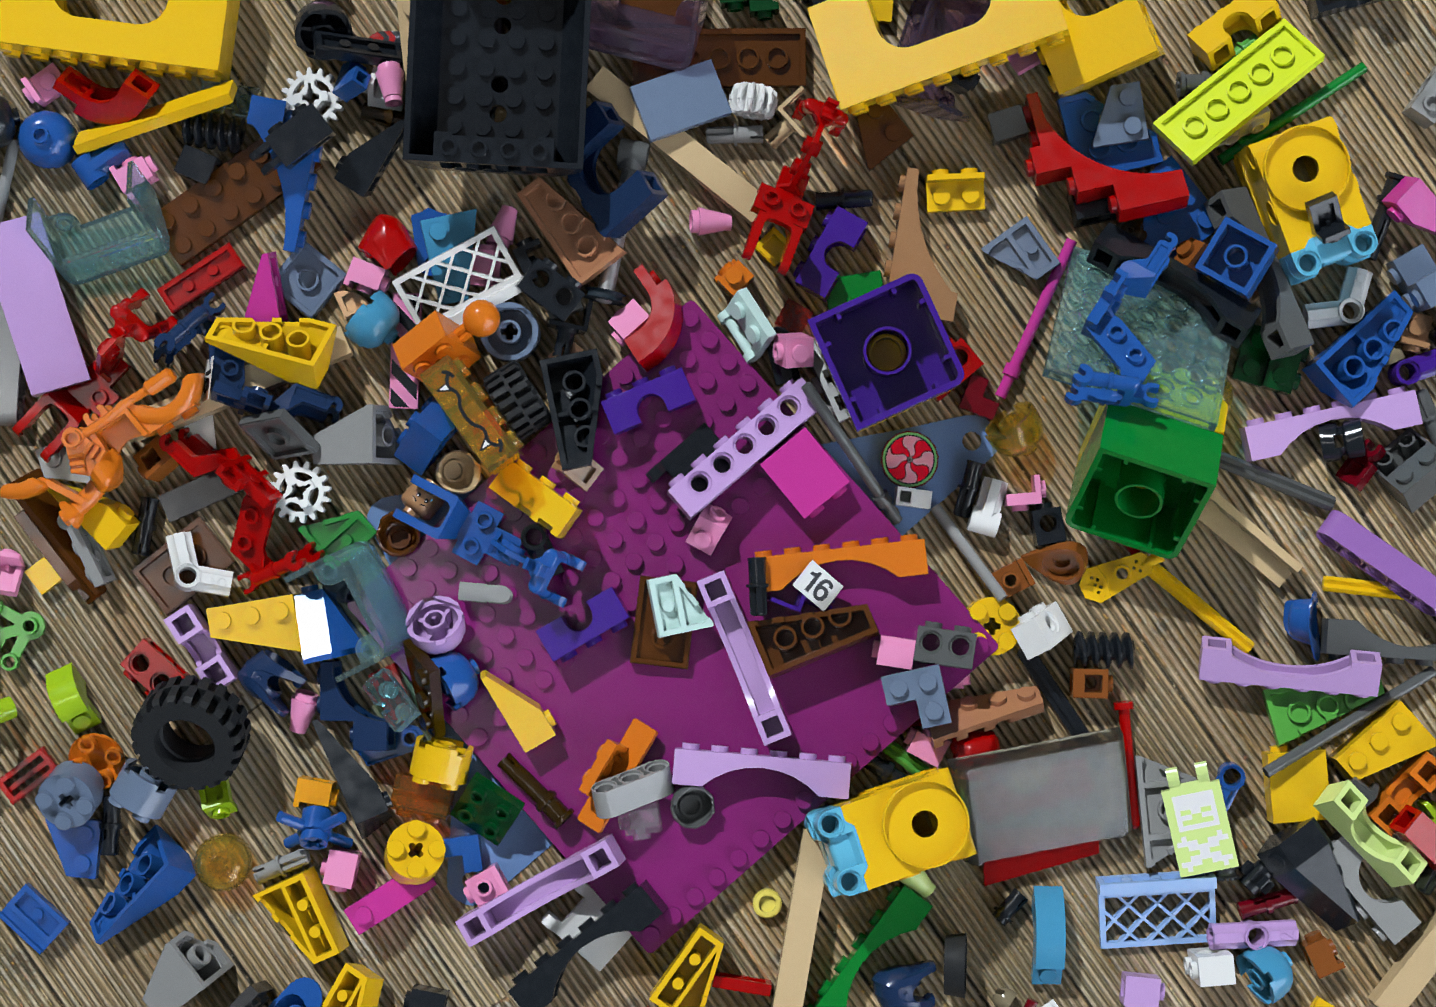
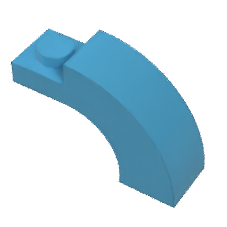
[1031,886,1066,984]

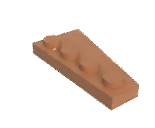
[517,177,628,287]

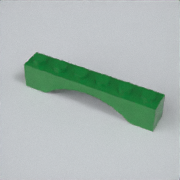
[805,883,933,1007]

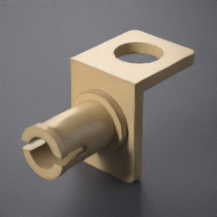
[763,86,807,150]

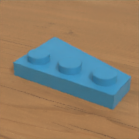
[420,209,477,305]

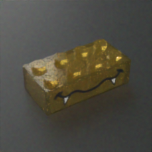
[419,355,524,475]

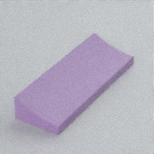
[0,213,92,398]

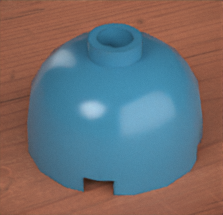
[344,290,400,349]
[1236,945,1293,1005]

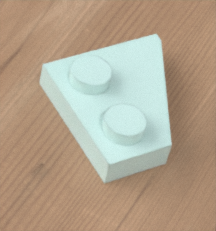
[646,574,714,638]

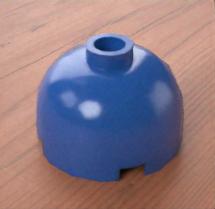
[17,110,78,169]
[430,651,480,711]

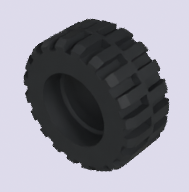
[131,675,251,790]

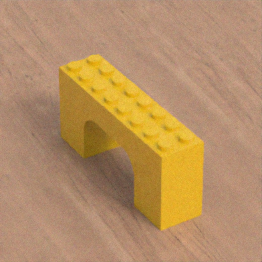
[0,0,240,84]
[807,0,1069,116]
[1037,0,1165,97]

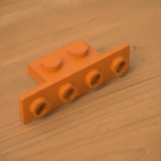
[577,718,658,833]

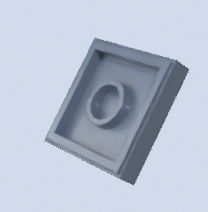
[279,242,346,319]

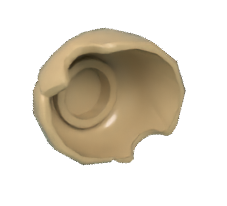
[436,450,482,494]

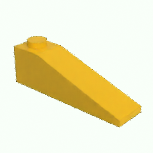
[204,317,337,390]

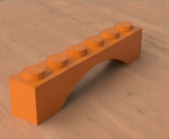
[754,534,928,592]

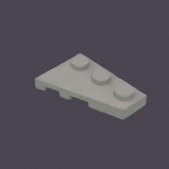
[806,341,850,424]

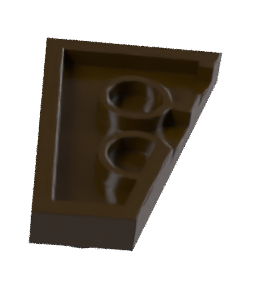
[402,638,446,740]

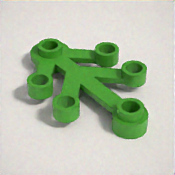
[0,599,46,671]

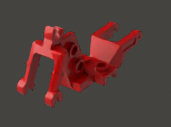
[741,97,849,276]
[12,288,178,463]
[159,427,325,594]

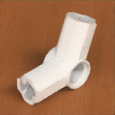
[1302,266,1373,329]
[165,531,234,597]

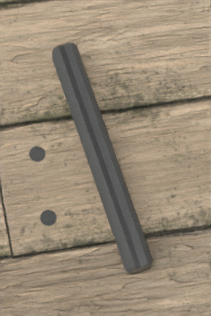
[1219,451,1336,511]

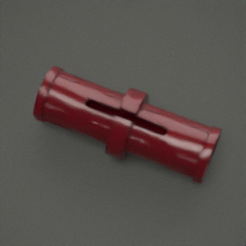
[1236,888,1298,920]

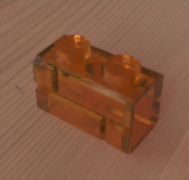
[391,771,456,824]

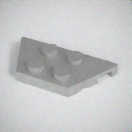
[1134,755,1196,868]

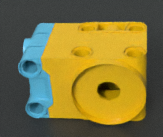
[1233,116,1378,286]
[804,767,977,898]

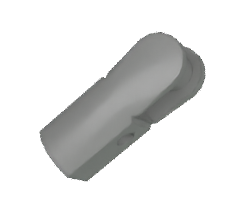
[458,582,513,604]

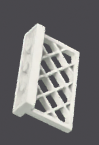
[392,225,523,325]

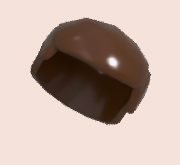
[376,511,421,557]

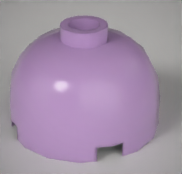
[405,595,466,655]

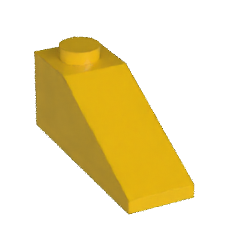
[48,484,141,550]
[480,670,557,753]

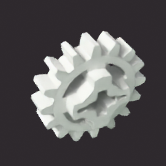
[281,67,344,124]
[270,461,332,523]

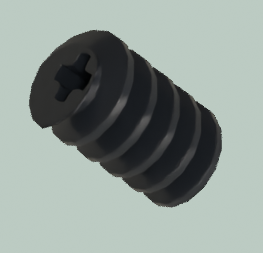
[182,112,246,154]
[1072,631,1135,669]

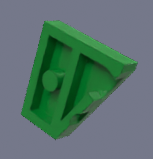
[298,510,377,569]

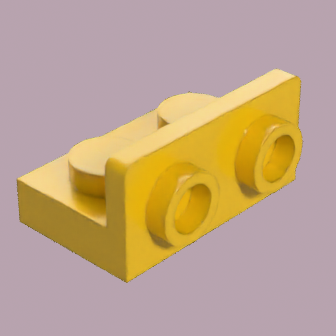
[925,168,985,213]

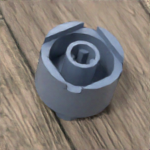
[480,302,541,363]
[108,758,178,823]
[35,761,105,830]

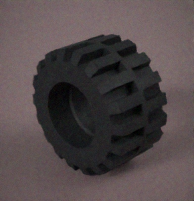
[483,360,552,440]

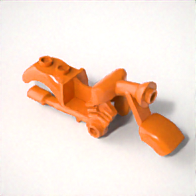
[0,368,205,529]

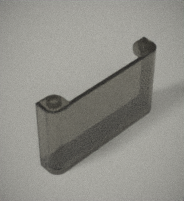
[947,727,1133,866]

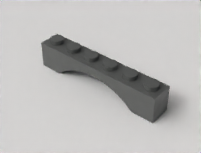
[1203,186,1315,360]
[1320,618,1436,666]

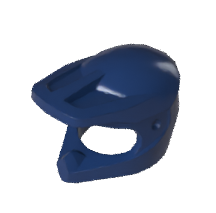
[237,649,307,717]
[872,960,936,1007]

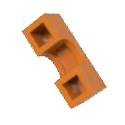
[1366,751,1436,837]

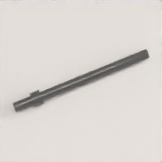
[801,382,902,525]

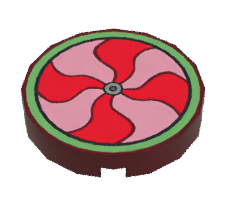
[880,431,939,488]

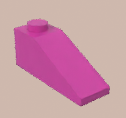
[1382,176,1436,235]
[245,251,289,322]
[344,877,437,935]

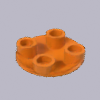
[68,733,126,789]

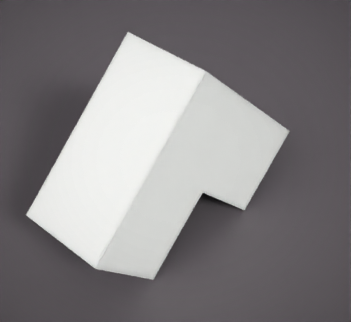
[893,486,932,509]

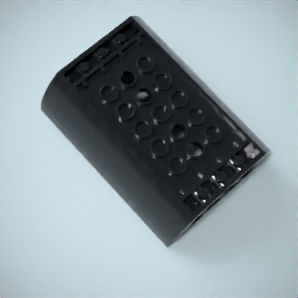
[402,0,591,177]

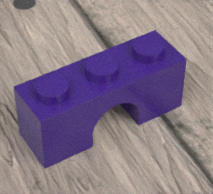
[793,206,869,302]
[601,365,697,436]
[536,587,631,663]

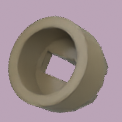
[1384,344,1405,367]
[992,987,1017,1007]

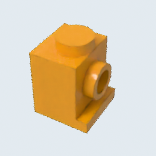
[293,775,340,808]

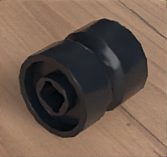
[1318,419,1366,462]

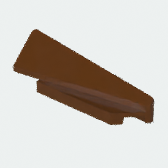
[11,469,107,605]

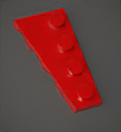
[981,823,1100,886]

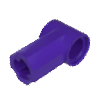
[1387,348,1436,387]

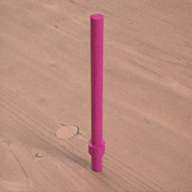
[995,238,1077,400]

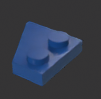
[45,819,102,879]

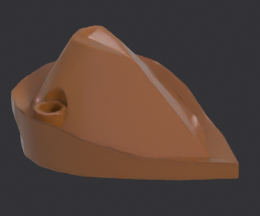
[1021,541,1088,585]

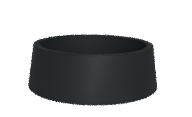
[944,933,967,998]

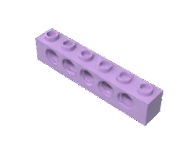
[667,377,817,520]

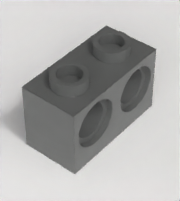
[913,621,977,670]

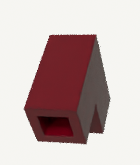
[958,374,1000,421]

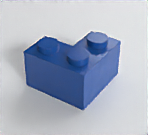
[394,392,471,476]

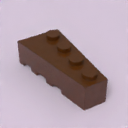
[747,604,880,679]

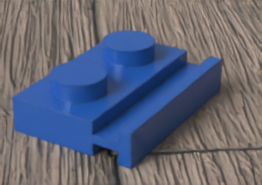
[0,883,71,955]

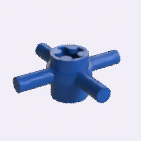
[276,805,353,850]

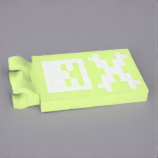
[1161,761,1239,878]

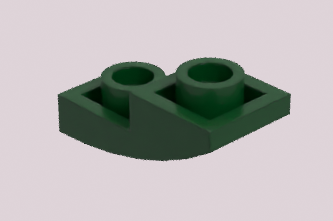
[719,0,779,21]

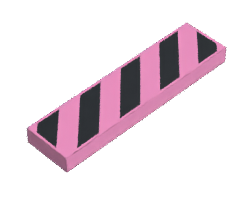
[389,293,423,409]

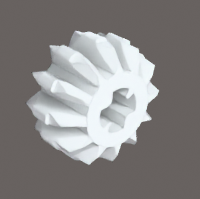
[728,81,778,121]

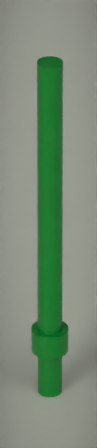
[1217,62,1368,165]

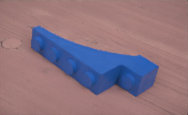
[247,95,323,254]

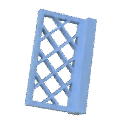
[1095,871,1217,949]

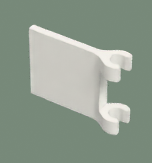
[541,883,632,971]

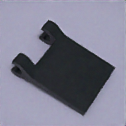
[646,422,730,518]

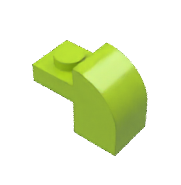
[45,662,102,735]

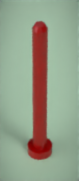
[1113,700,1140,829]

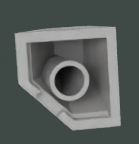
[312,404,404,465]
[142,930,234,1007]

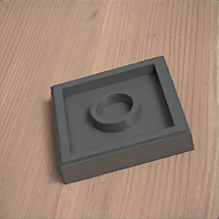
[238,408,320,460]

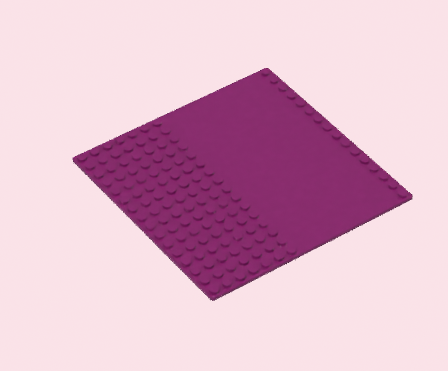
[347,301,998,953]

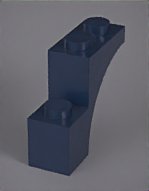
[317,661,396,751]

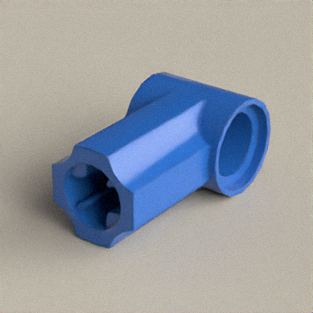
[71,140,133,190]
[1215,761,1246,812]

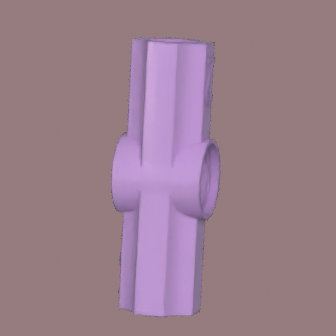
[1206,919,1299,950]

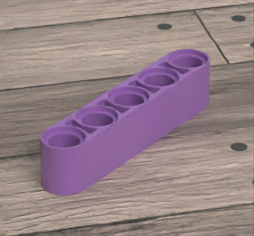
[1315,510,1436,616]

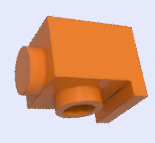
[713,259,754,298]

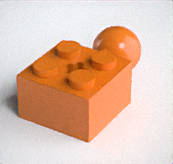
[392,300,500,390]

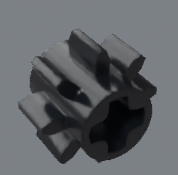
[1238,859,1275,895]

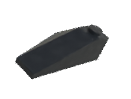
[540,348,603,472]
[312,719,393,839]

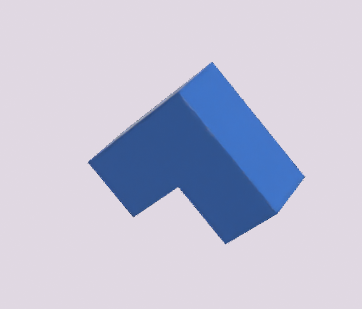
[332,61,371,103]
[443,833,484,873]

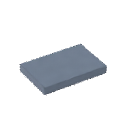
[629,59,732,143]

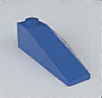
[1301,290,1414,408]
[89,824,196,945]

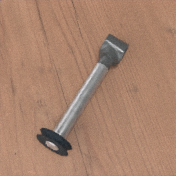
[583,137,650,306]

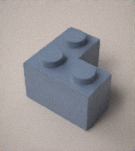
[1385,244,1436,313]
[881,664,952,729]

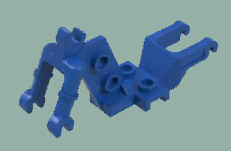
[1064,232,1178,408]
[392,474,588,608]

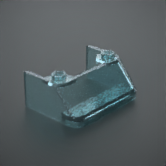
[26,161,170,285]
[284,541,410,683]

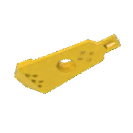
[1079,552,1165,603]

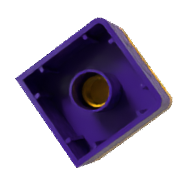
[807,274,964,434]

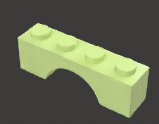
[1313,780,1428,888]

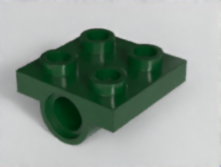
[450,772,525,846]

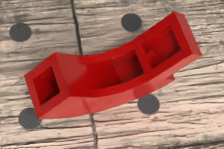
[52,66,160,125]
[624,264,683,372]

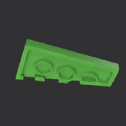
[1262,678,1385,748]

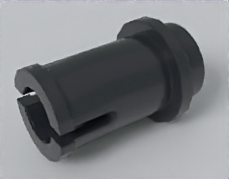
[992,888,1028,926]

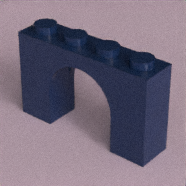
[567,100,668,239]

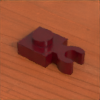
[1335,438,1386,492]

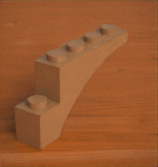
[883,167,958,324]

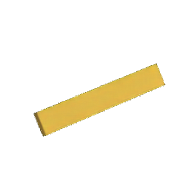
[72,80,238,155]

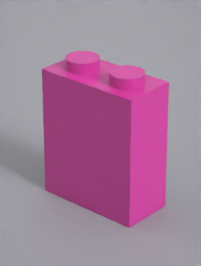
[758,426,850,519]

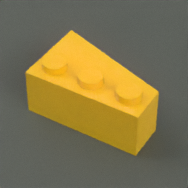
[489,458,583,539]
[206,594,302,652]
[1327,700,1436,780]
[252,866,350,964]
[649,922,724,1007]
[321,963,384,1007]

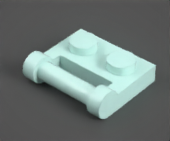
[717,287,777,364]

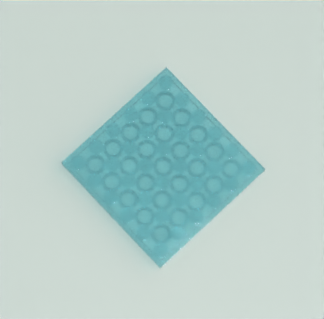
[1042,246,1231,432]

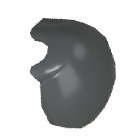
[670,785,715,829]

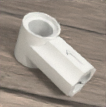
[966,476,1008,538]

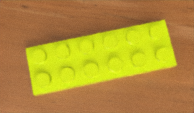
[1152,18,1325,166]

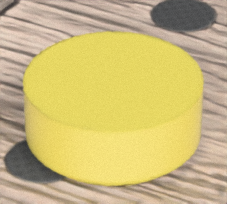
[753,888,782,918]

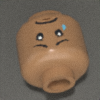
[401,478,444,521]

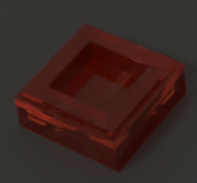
[774,298,814,333]

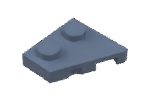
[1091,81,1149,149]
[981,216,1061,280]

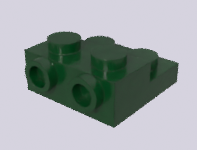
[1230,324,1310,395]

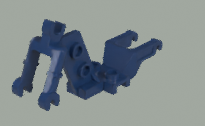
[153,292,343,424]

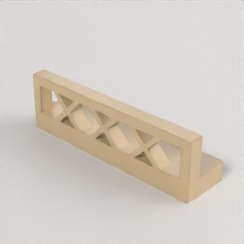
[1198,490,1303,588]

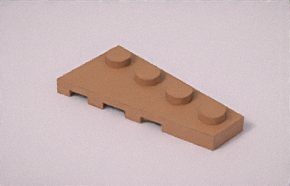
[929,686,1044,749]

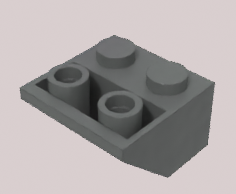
[1373,427,1436,513]

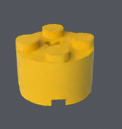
[967,597,1020,656]
[409,735,474,791]
[384,820,446,885]

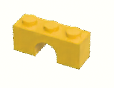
[1187,0,1282,72]

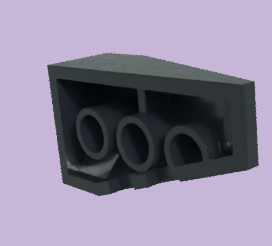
[1257,817,1360,931]

